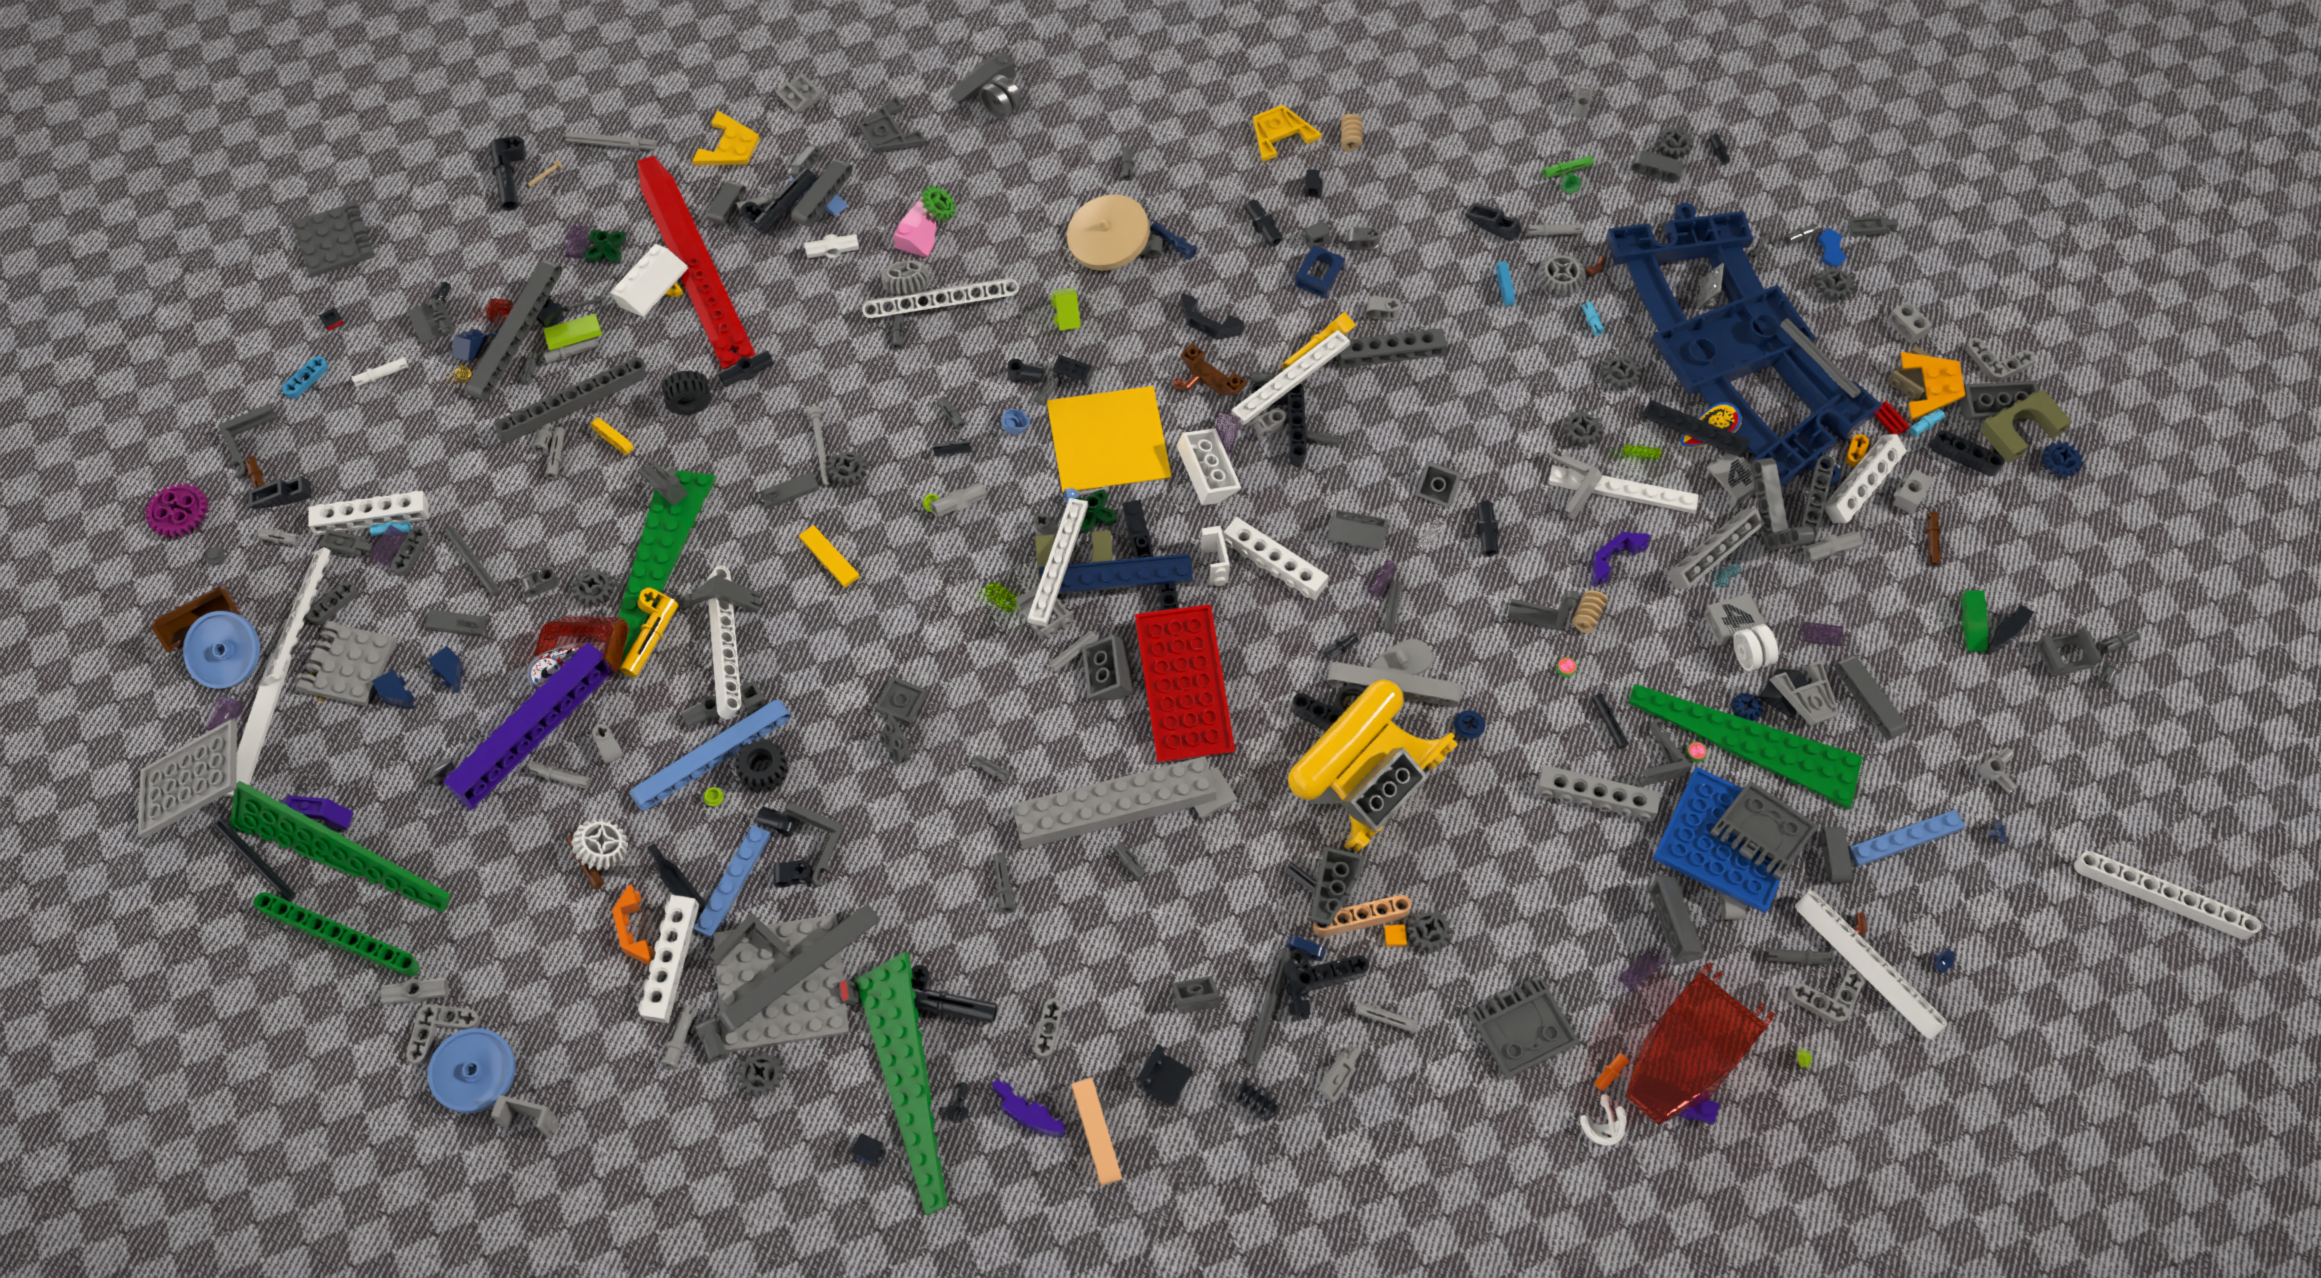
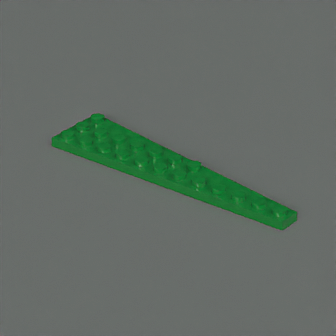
[606,468,716,669]
[1628,684,1863,810]
[230,781,451,912]
[855,952,948,1215]

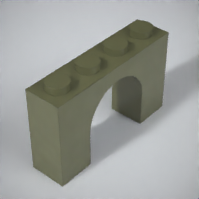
[1980,389,2072,464]
[1035,530,1113,583]

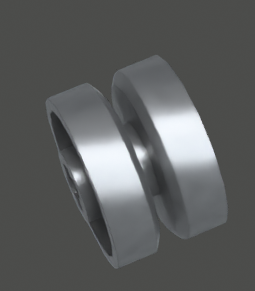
[979,75,1022,120]

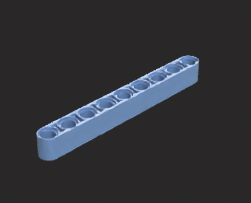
[630,699,791,811]

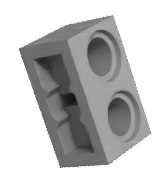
[1887,301,1932,345]

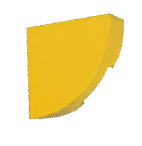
[664,282,683,297]

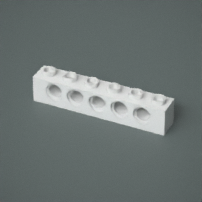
[1824,434,1907,523]
[309,491,428,535]
[1223,517,1329,601]
[638,895,699,1024]

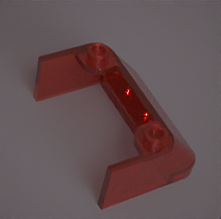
[534,616,629,673]

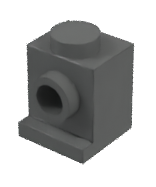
[1302,219,1330,249]
[740,680,767,715]

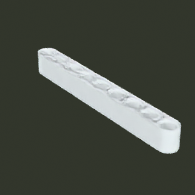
[862,278,1019,318]
[707,565,741,719]
[2074,851,2261,940]
[1795,890,1947,1039]

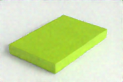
[543,314,602,351]

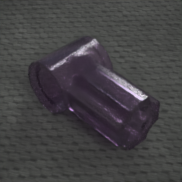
[206,696,244,731]

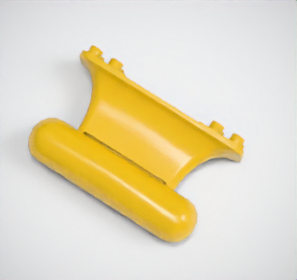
[1288,679,1458,853]

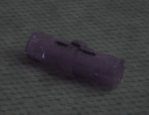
[1369,560,1396,597]

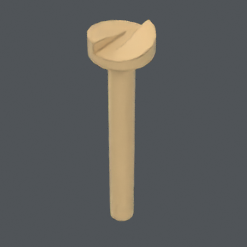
[527,159,564,187]

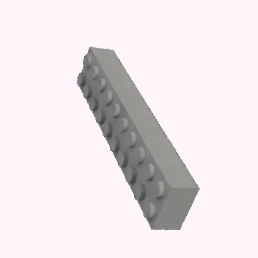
[1012,756,1216,849]

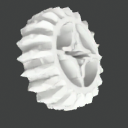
[571,818,628,871]

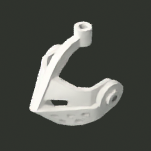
[1580,1094,1627,1146]

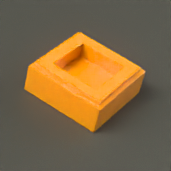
[1384,925,1407,947]

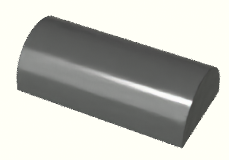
[1960,381,2039,420]

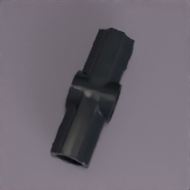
[1244,199,1283,247]
[718,350,774,387]
[1476,500,1499,557]

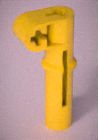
[1282,312,1356,370]
[620,588,679,678]

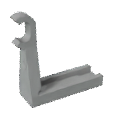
[1549,445,1602,520]

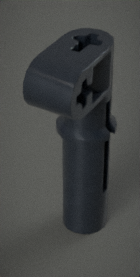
[489,136,526,211]
[741,167,817,235]
[911,965,998,1024]

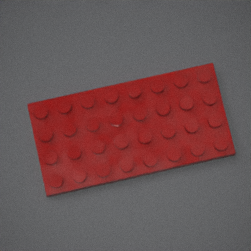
[1135,604,1235,764]

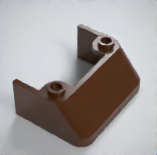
[150,584,241,653]

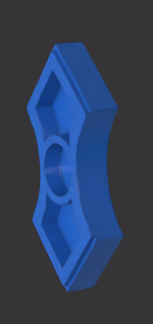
[1817,227,1847,269]

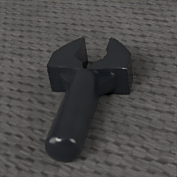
[947,1082,969,1123]

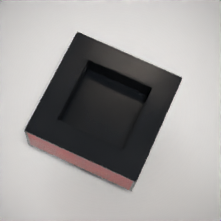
[318,307,344,331]

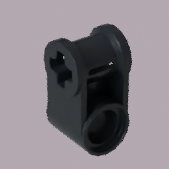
[773,860,813,888]

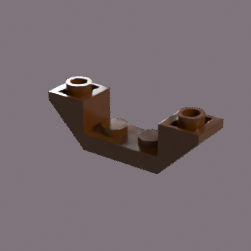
[1180,343,1248,396]

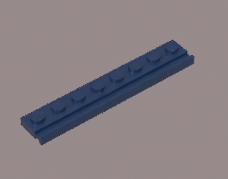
[1038,553,1193,594]

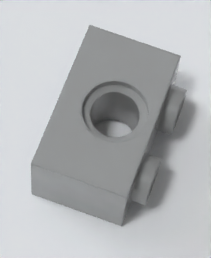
[1893,469,1934,515]

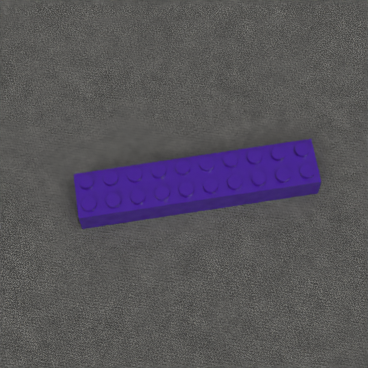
[443,642,613,811]

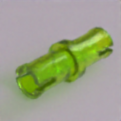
[1622,444,1661,459]

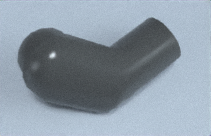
[429,758,453,786]

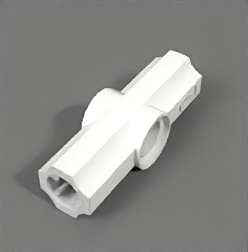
[805,234,859,258]

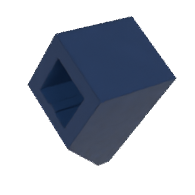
[452,329,488,361]
[428,646,464,693]
[372,670,415,709]

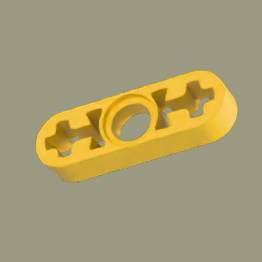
[590,417,634,455]

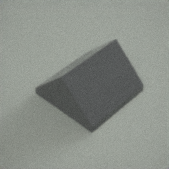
[1415,460,1462,508]
[1172,976,1219,1014]

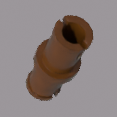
[244,456,265,489]

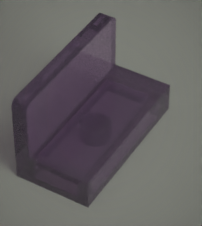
[1215,412,1241,457]
[1618,950,1666,993]

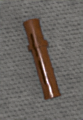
[1925,512,1941,567]
[565,833,605,890]

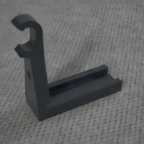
[646,841,707,914]

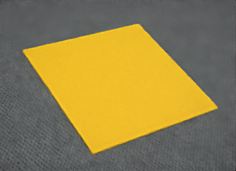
[1047,386,1172,493]

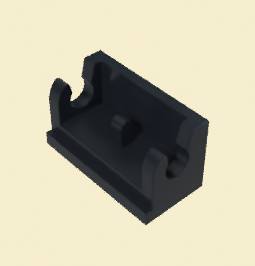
[1052,354,1094,385]

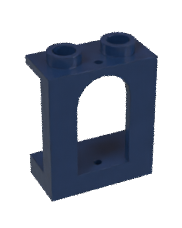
[1295,245,1346,299]

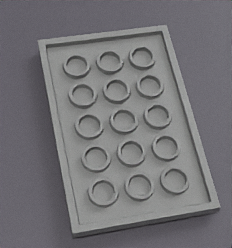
[138,719,237,839]

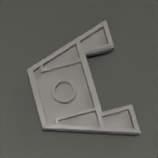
[1769,660,1839,726]

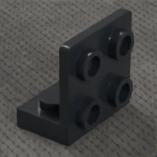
[1136,1044,1193,1107]

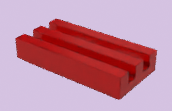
[1874,401,1910,435]

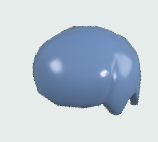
[1001,409,1030,435]

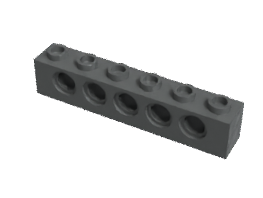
[1337,328,1447,369]

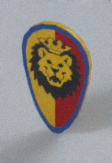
[1680,402,1742,448]

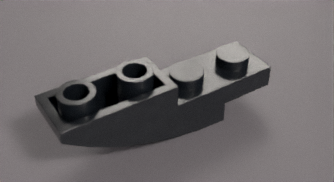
[1122,499,1154,558]

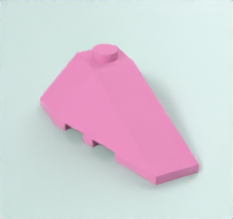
[893,197,937,258]

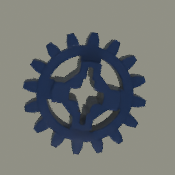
[2041,440,2084,479]

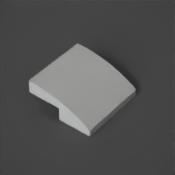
[775,73,824,113]
[1194,767,1238,819]

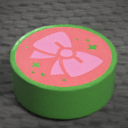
[1557,657,1577,677]
[1686,742,1707,762]

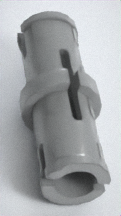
[258,528,300,546]

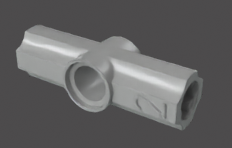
[930,482,987,517]
[1803,531,1862,563]
[380,977,449,1005]

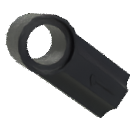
[1007,358,1043,383]
[756,806,799,837]

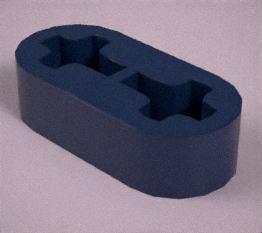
[1286,935,1326,961]

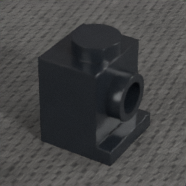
[1304,169,1323,198]

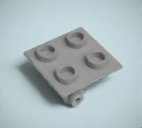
[1698,263,1724,309]

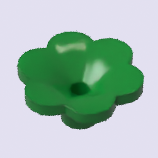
[1561,172,1581,195]

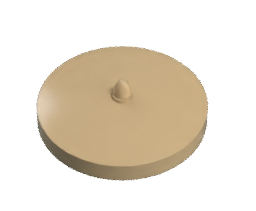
[1067,194,1150,271]

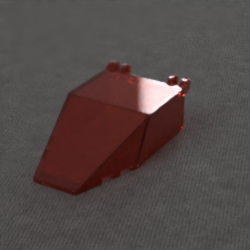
[1625,962,1775,1125]

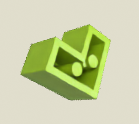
[1050,287,1081,330]

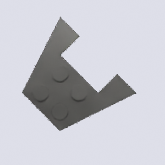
[859,94,927,153]

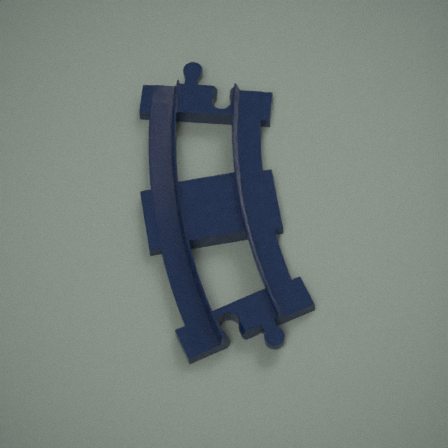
[1606,203,1882,488]

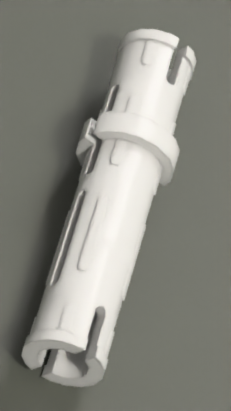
[352,357,409,388]

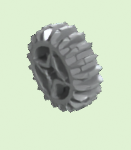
[1537,252,1585,297]
[881,260,929,295]

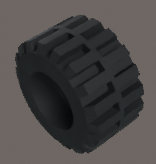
[662,370,711,415]
[735,738,788,793]

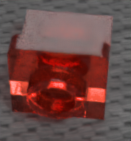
[485,298,514,323]

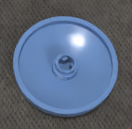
[183,611,260,689]
[428,1028,516,1113]

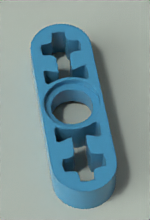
[1496,261,1515,306]
[282,356,328,399]

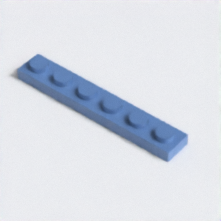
[1849,809,1965,867]
[693,825,771,939]

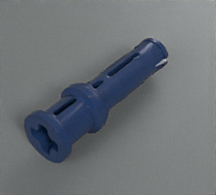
[1150,222,1198,260]

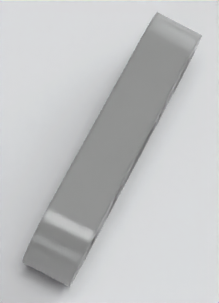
[1034,998,1063,1059]

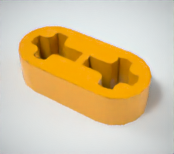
[1846,434,1869,467]

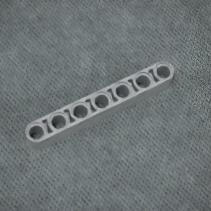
[1327,662,1462,707]

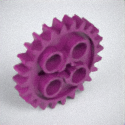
[144,482,209,539]

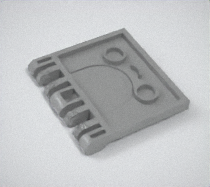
[295,621,397,706]

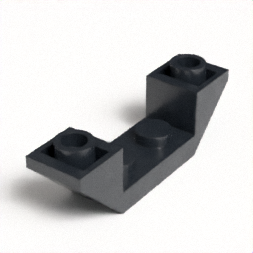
[1180,293,1244,340]

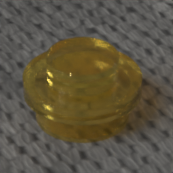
[454,365,471,383]

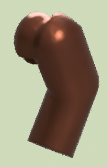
[1586,255,1607,277]
[1173,374,1200,391]
[1853,912,1868,937]

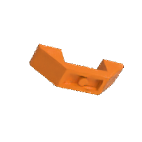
[612,885,655,966]

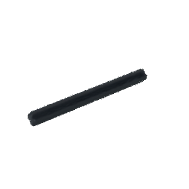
[214,819,296,902]

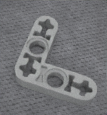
[1966,338,2035,382]
[1789,969,1865,1024]
[406,1004,481,1066]

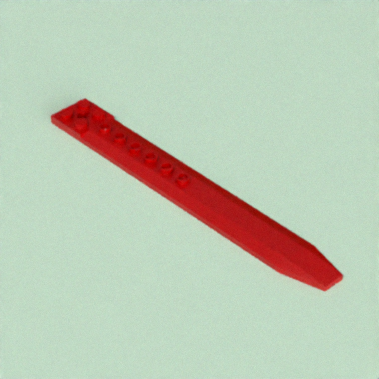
[637,155,756,370]

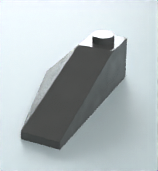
[950,52,1015,104]
[1310,846,1364,926]

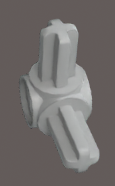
[1979,748,2016,793]

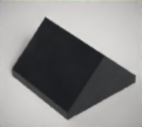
[1758,669,1809,719]

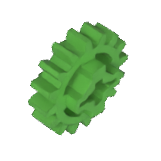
[920,185,957,222]

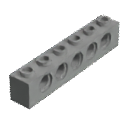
[1667,508,1765,589]
[1536,765,1661,821]

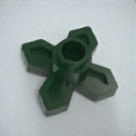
[584,230,626,264]
[1074,489,1117,533]

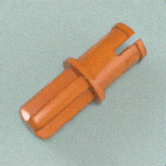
[1594,1053,1629,1091]

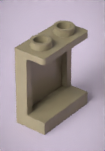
[1887,345,1933,401]

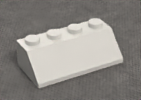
[610,244,688,317]
[1177,428,1241,505]

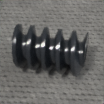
[1235,1077,1283,1122]

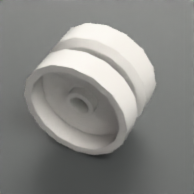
[1733,624,1778,671]

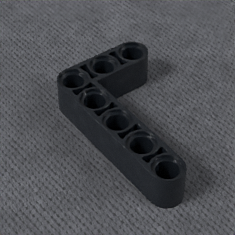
[1251,382,1307,467]
[1292,693,1396,731]

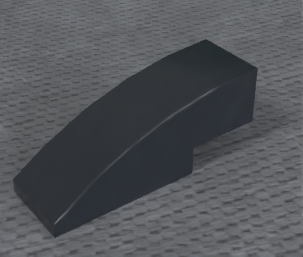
[1465,203,1521,241]
[249,476,312,508]
[1986,605,2034,655]

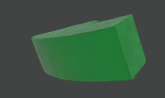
[1960,590,1988,652]

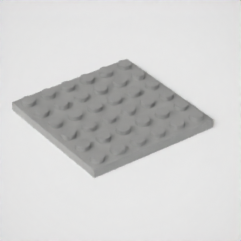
[714,914,850,1053]

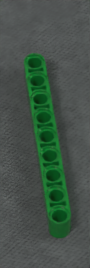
[254,892,420,977]

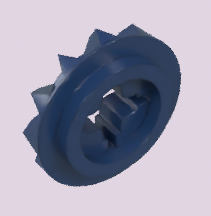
[1732,692,1764,721]
[1454,710,1485,741]

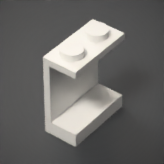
[1201,526,1230,586]

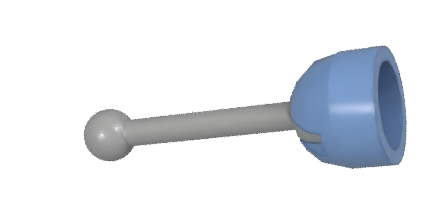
[1064,486,1109,503]

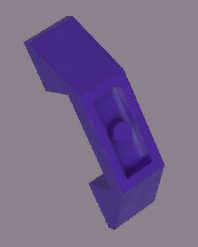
[1592,532,1651,588]
[279,795,354,830]

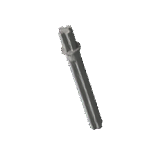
[565,132,657,151]

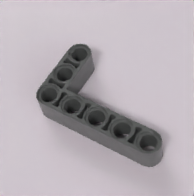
[1751,458,1814,550]

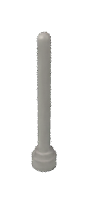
[807,406,830,486]

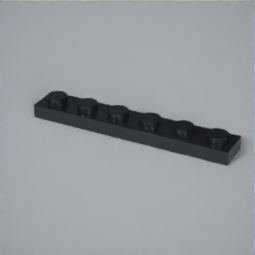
[1642,399,1750,458]

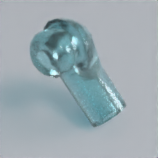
[1718,564,1741,588]

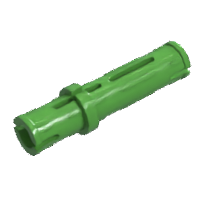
[1543,155,1594,179]

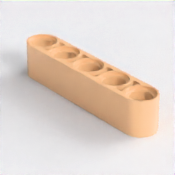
[1313,895,1411,937]
[1071,1077,1122,1186]

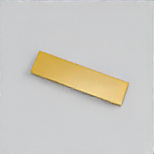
[799,525,860,588]

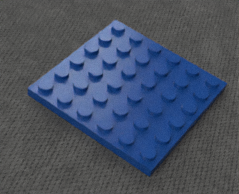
[1652,767,1782,914]

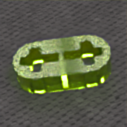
[985,583,1016,612]

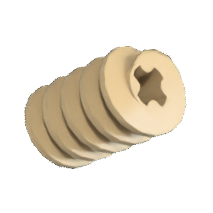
[1341,114,1363,152]
[1572,590,1608,633]

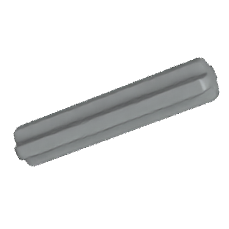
[1049,631,1097,672]

